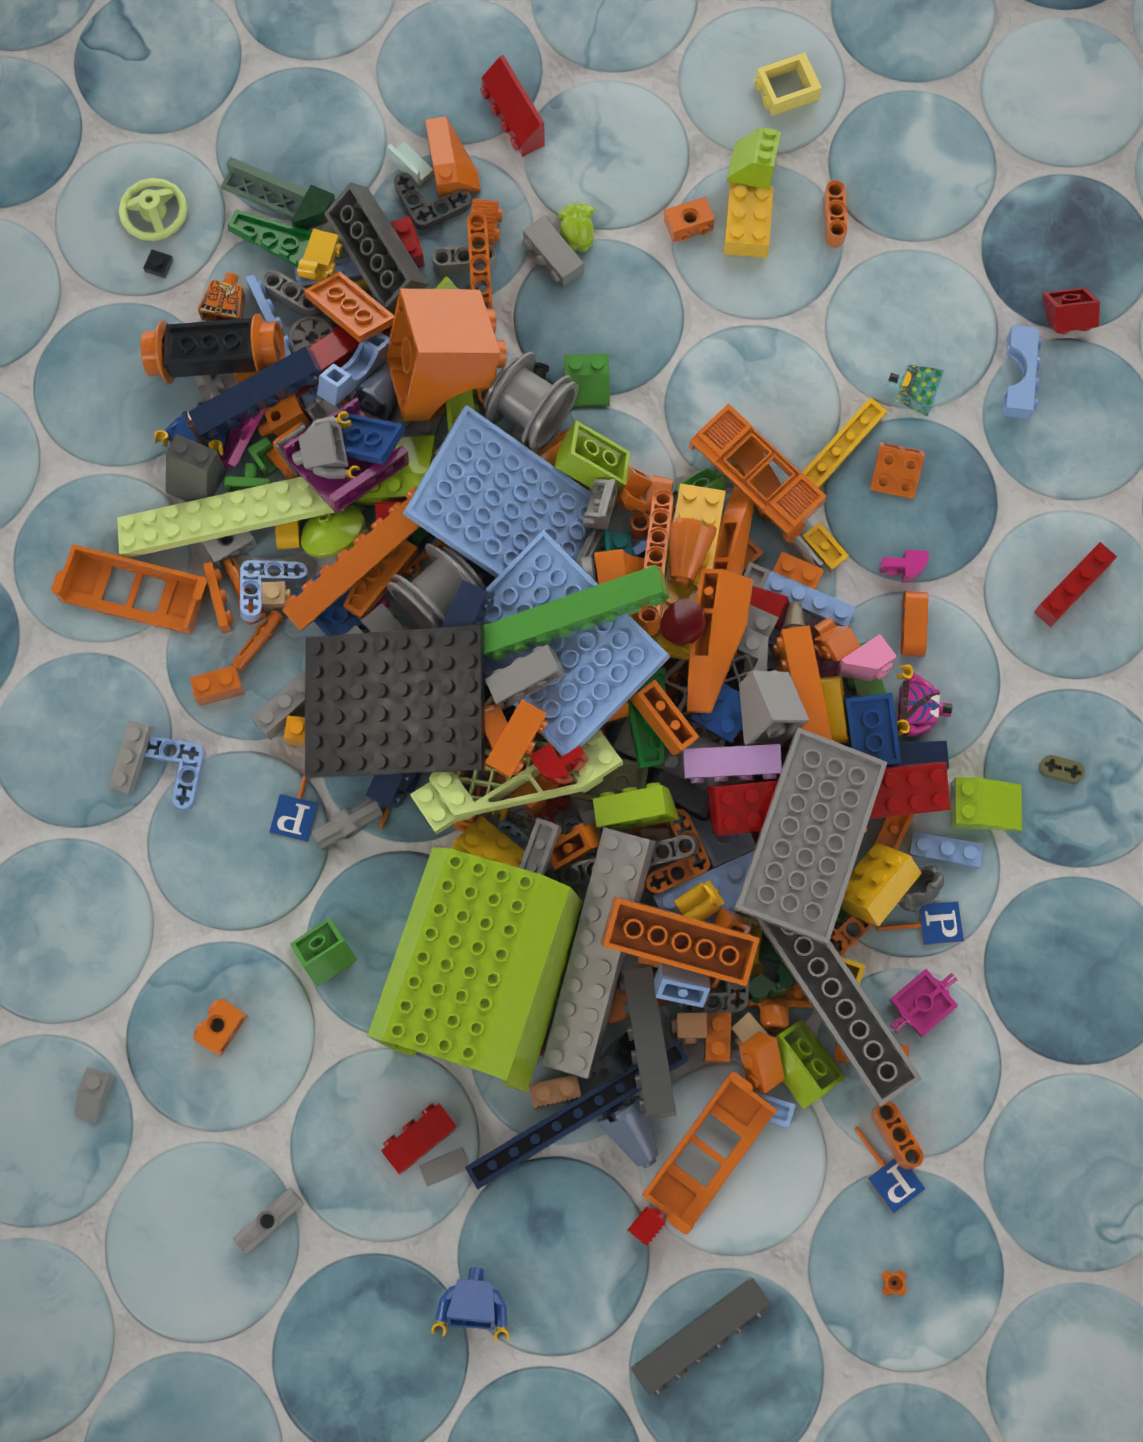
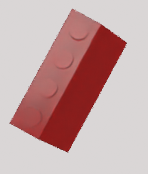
[480,55,545,157]

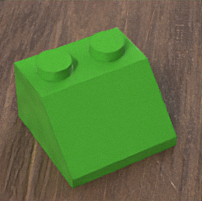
[564,354,610,407]
[290,918,357,987]

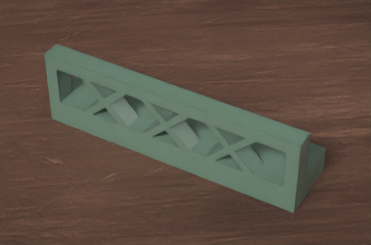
[221,157,308,219]

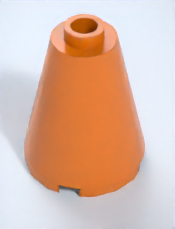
[670,517,717,586]

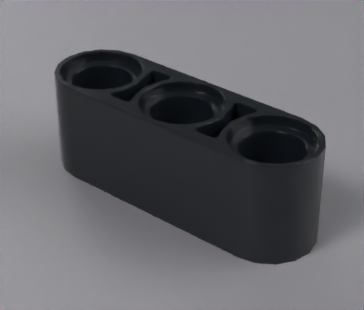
[648,768,710,821]

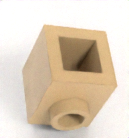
[261,581,292,612]
[731,1012,768,1048]

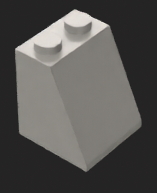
[739,670,809,746]

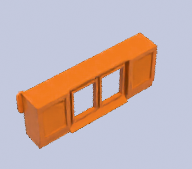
[689,403,827,543]
[51,544,208,635]
[642,1072,778,1235]

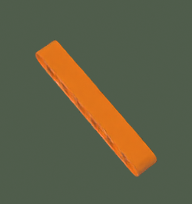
[638,489,674,636]

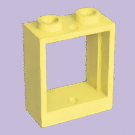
[754,52,822,116]

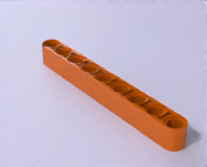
[467,211,497,409]

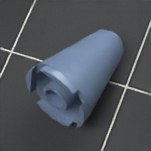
[350,364,397,421]
[597,1096,658,1168]

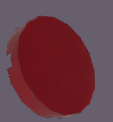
[660,599,706,646]

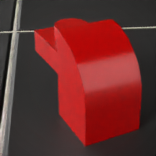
[529,743,590,785]

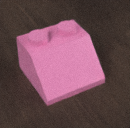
[835,634,897,682]

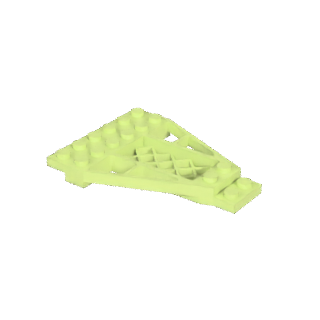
[410,695,623,835]

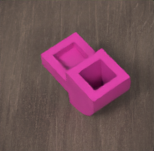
[879,550,929,583]

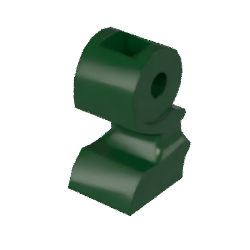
[748,963,794,1004]

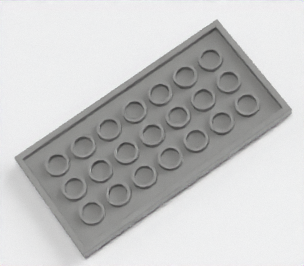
[734,727,887,945]

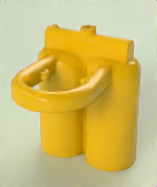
[673,880,725,921]

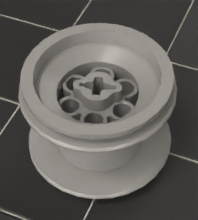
[484,351,579,453]
[387,543,486,629]

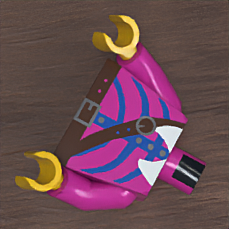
[896,664,952,737]

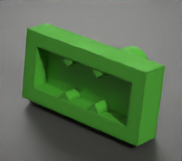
[224,463,272,492]

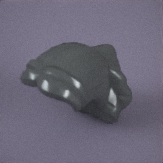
[897,865,944,912]

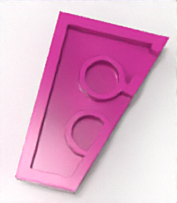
[220,407,267,469]

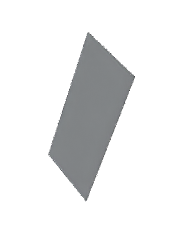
[419,1148,469,1187]

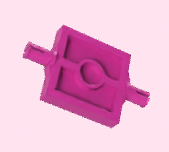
[889,969,958,1037]

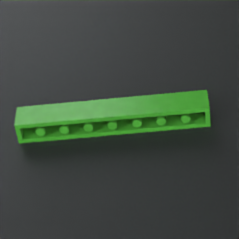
[483,565,670,660]

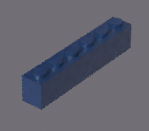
[188,346,323,440]

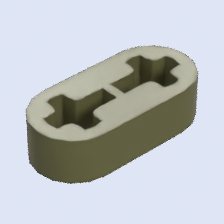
[1039,755,1085,784]

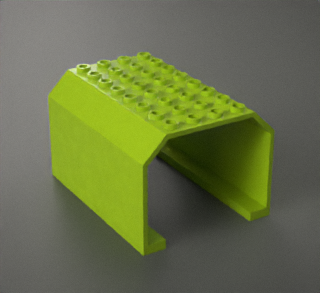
[367,847,584,1093]

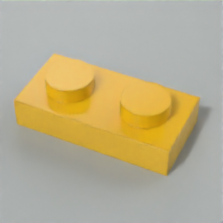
[802,522,849,572]

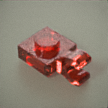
[536,785,570,823]

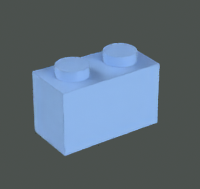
[654,963,710,1008]

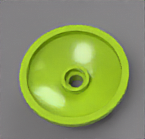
[300,504,365,558]

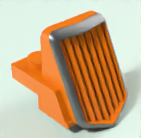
[266,422,308,480]

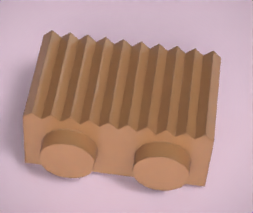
[529,1075,581,1110]

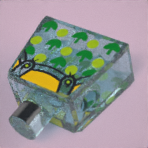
[887,365,944,416]

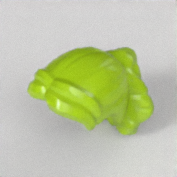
[557,202,595,252]

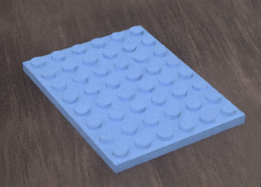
[402,405,592,578]
[483,530,671,756]

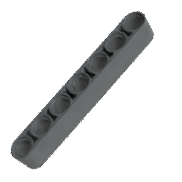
[544,835,700,887]

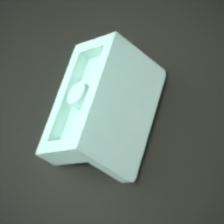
[387,142,434,187]

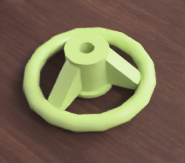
[118,178,188,241]

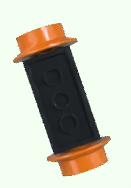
[140,313,285,384]

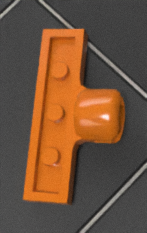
[732,980,814,1032]

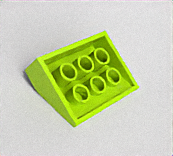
[351,435,436,507]

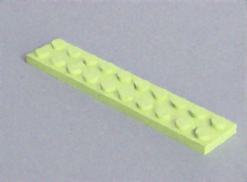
[117,476,344,558]

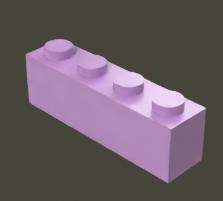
[684,744,782,784]

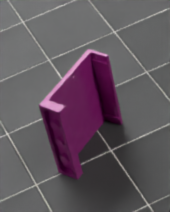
[283,398,409,514]

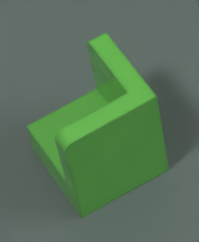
[247,437,279,478]

